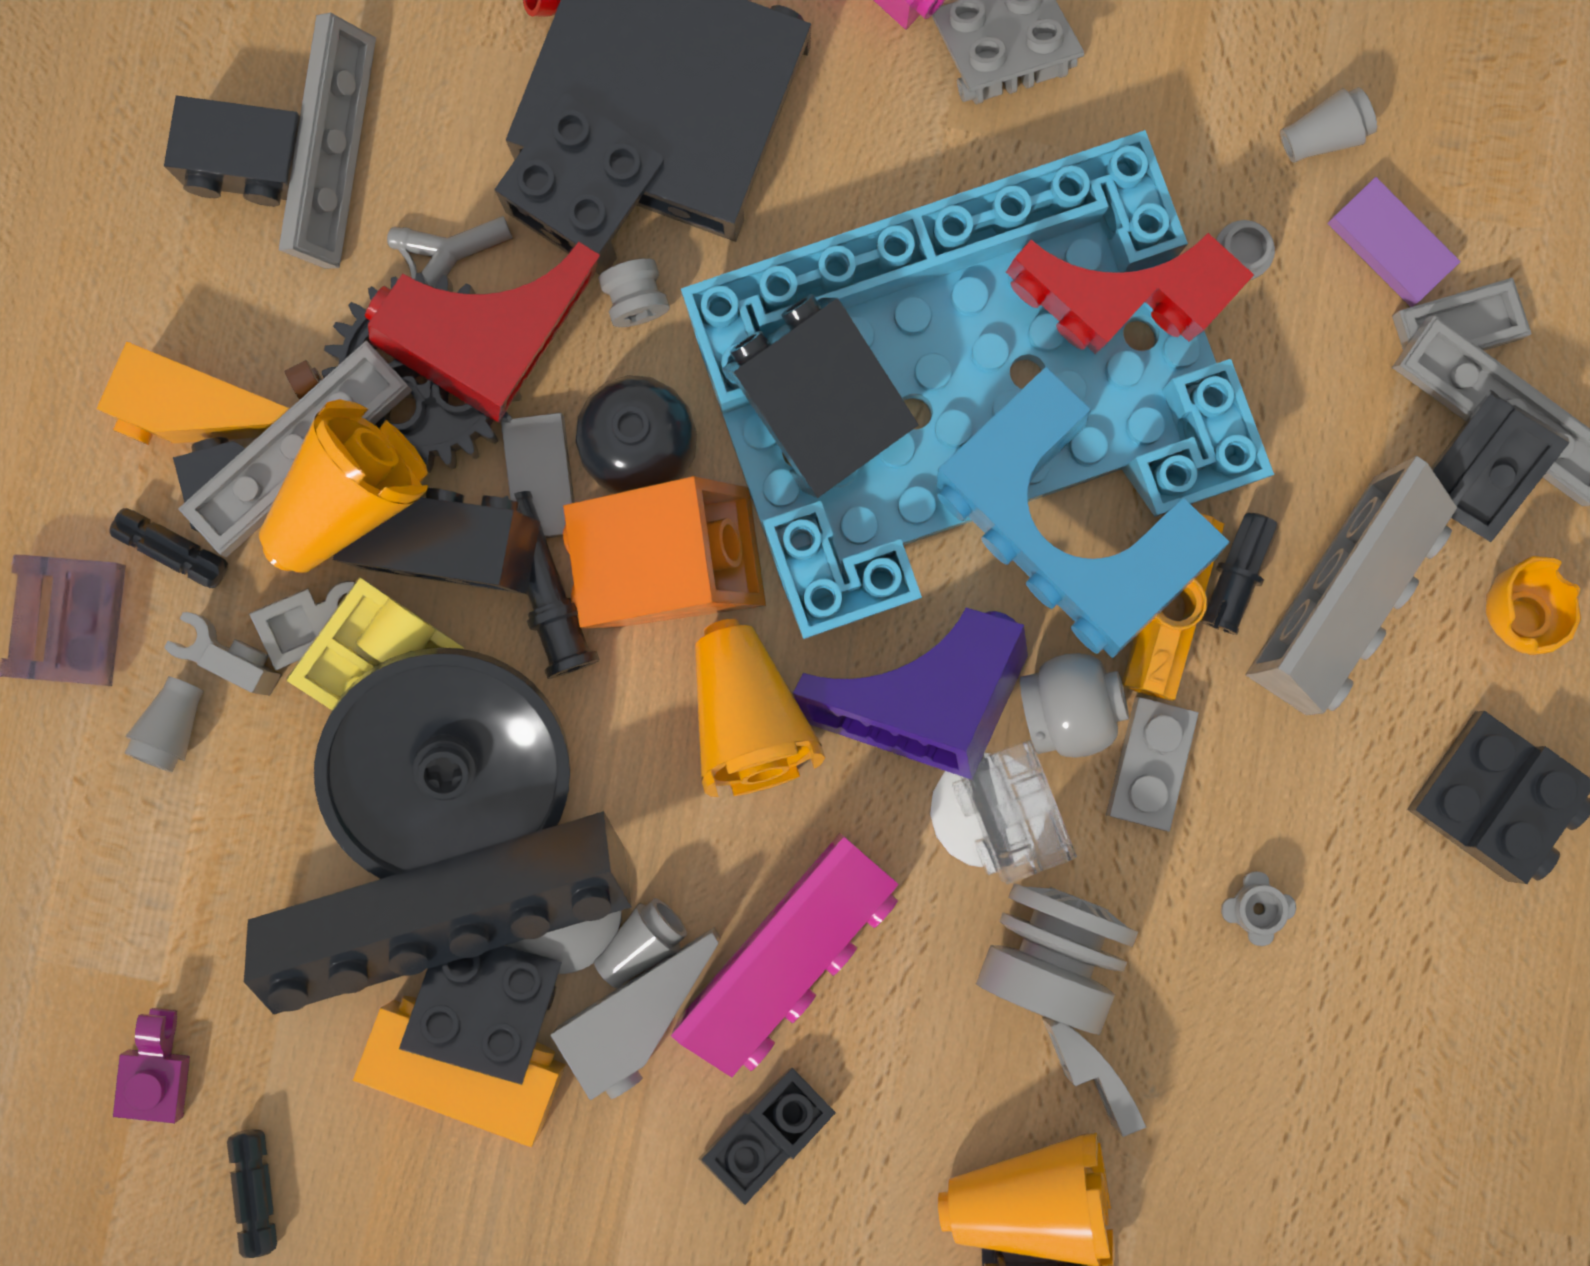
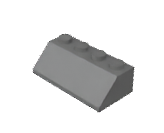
[1246,456,1457,715]

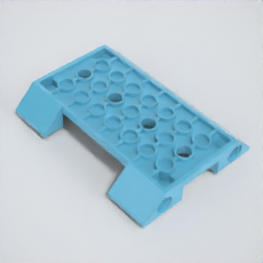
[681,130,1274,639]

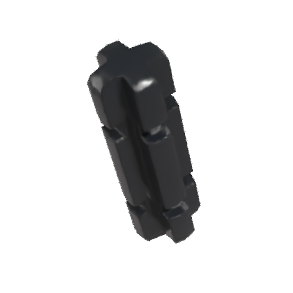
[109,508,228,588]
[227,1129,277,1258]

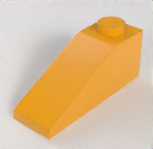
[96,341,290,445]

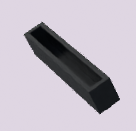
[244,811,632,1015]

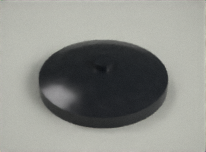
[314,647,570,879]

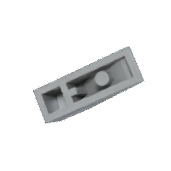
[550,927,721,1100]

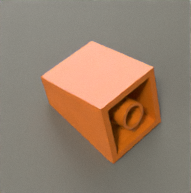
[563,476,766,628]

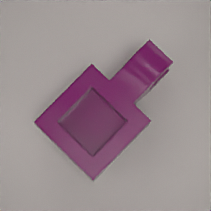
[113,1008,190,1124]

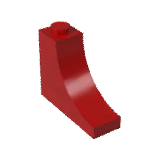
[365,241,600,423]

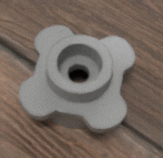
[1221,871,1296,946]

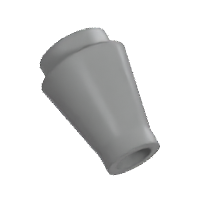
[1280,87,1377,163]
[125,676,204,773]
[594,898,687,989]

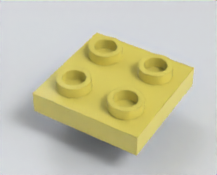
[286,576,464,710]

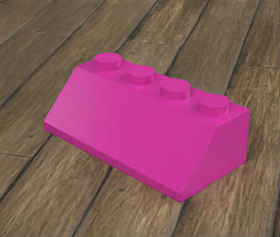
[671,833,899,1077]

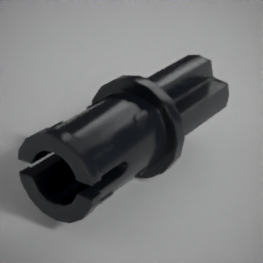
[1200,513,1279,635]

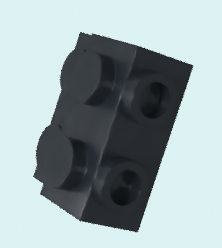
[1407,711,1590,884]

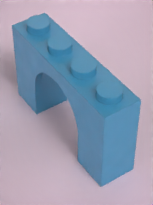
[936,367,1229,659]

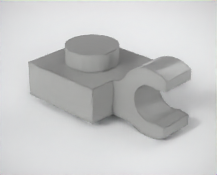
[165,612,282,696]

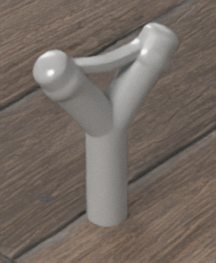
[387,216,513,288]

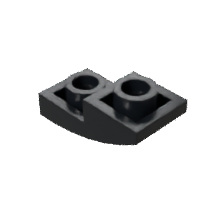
[698,1068,836,1205]

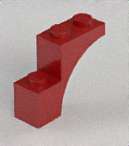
[1005,233,1254,354]

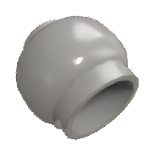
[1020,653,1129,758]

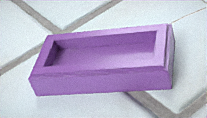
[1327,177,1461,307]

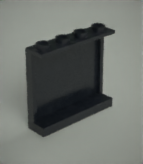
[506,0,811,242]

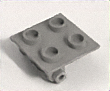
[932,0,1084,105]

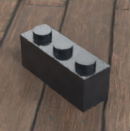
[333,488,540,595]

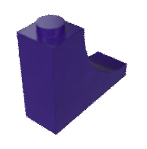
[793,607,1028,780]

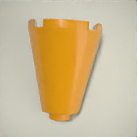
[259,399,428,573]
[695,619,825,797]
[938,1133,1115,1266]

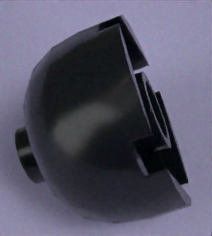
[575,375,697,494]

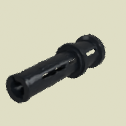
[503,491,600,679]

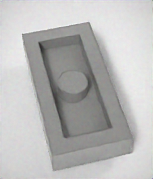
[1106,697,1199,832]

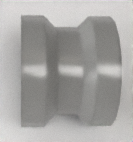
[598,258,670,327]

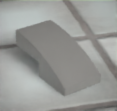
[1042,1017,1146,1137]

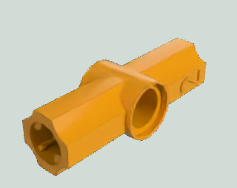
[1122,513,1225,701]

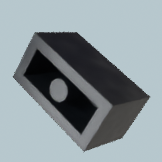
[164,95,300,207]

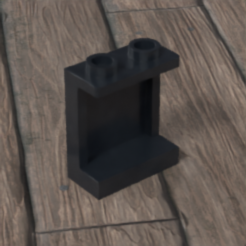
[722,294,919,498]

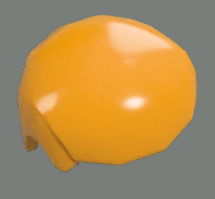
[1486,556,1581,655]

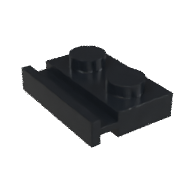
[1431,390,1570,542]

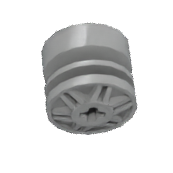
[976,883,1138,1035]

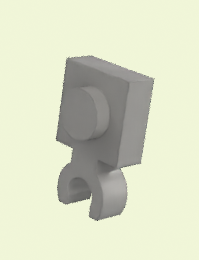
[249,581,354,670]

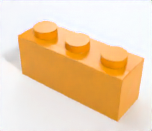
[352,996,566,1147]

